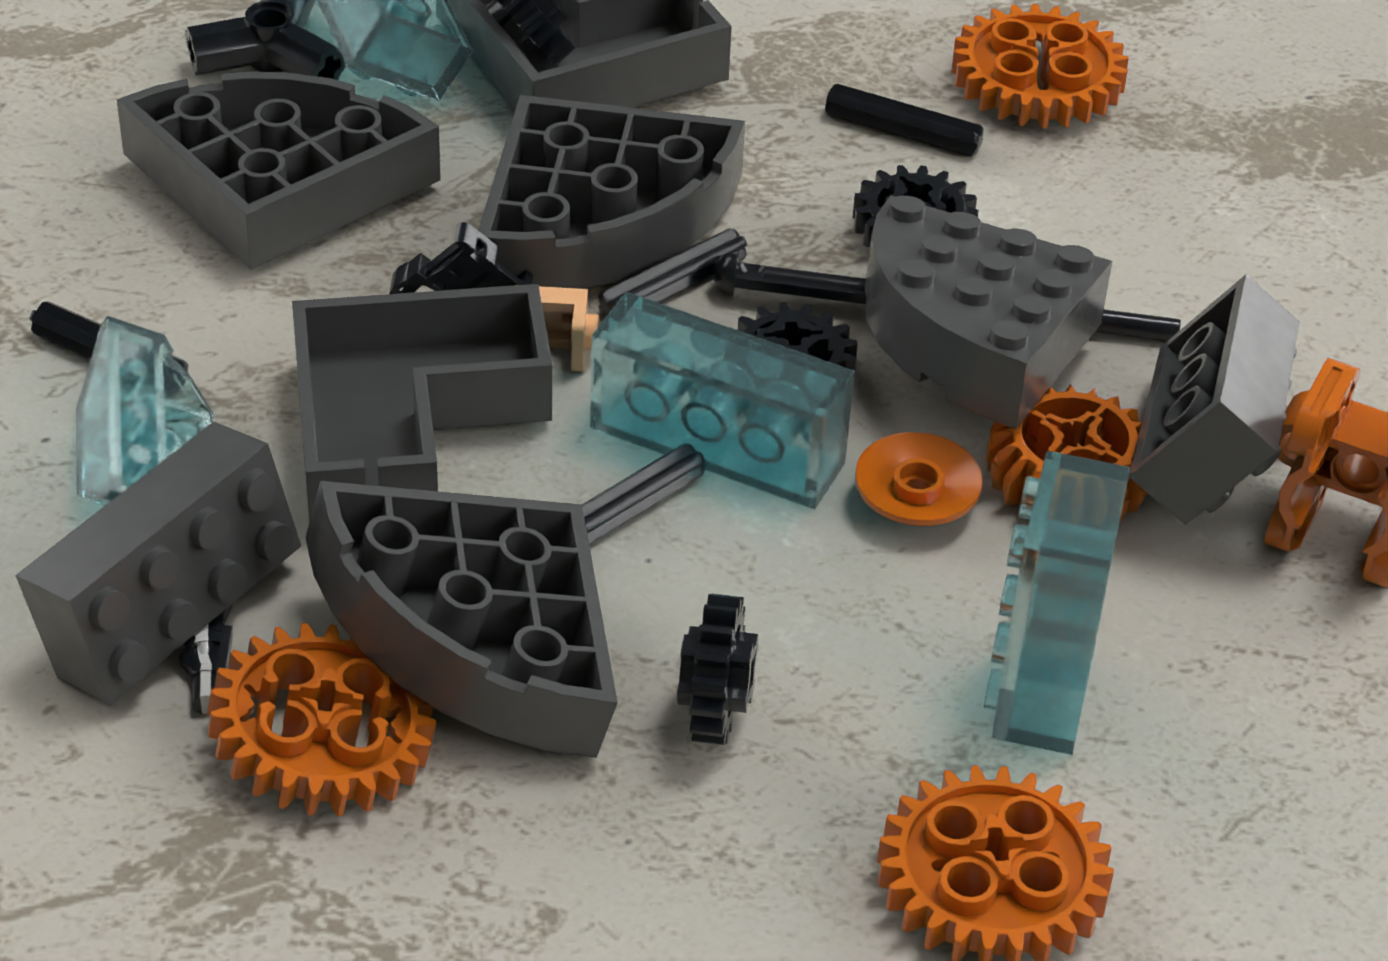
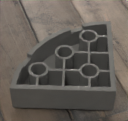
[116,72,441,270]
[476,95,745,289]
[865,195,1113,429]
[305,481,618,758]

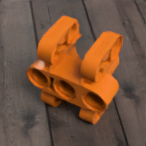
[1264,358,1388,588]

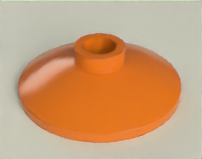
[855,432,983,526]

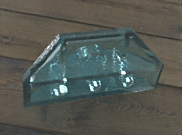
[76,316,214,506]

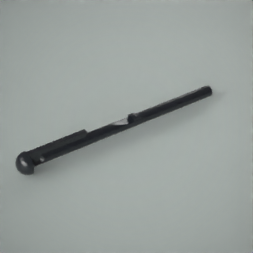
[713,251,1181,341]

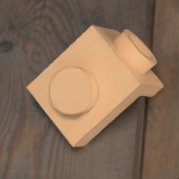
[515,285,599,372]

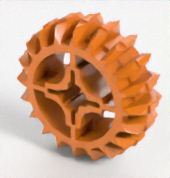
[986,384,1148,532]

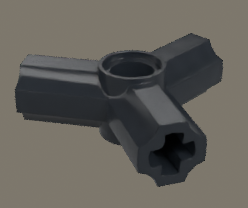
[185,0,346,80]

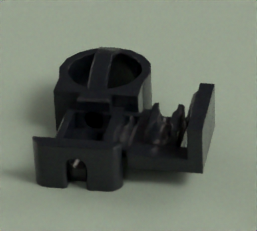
[389,222,533,294]

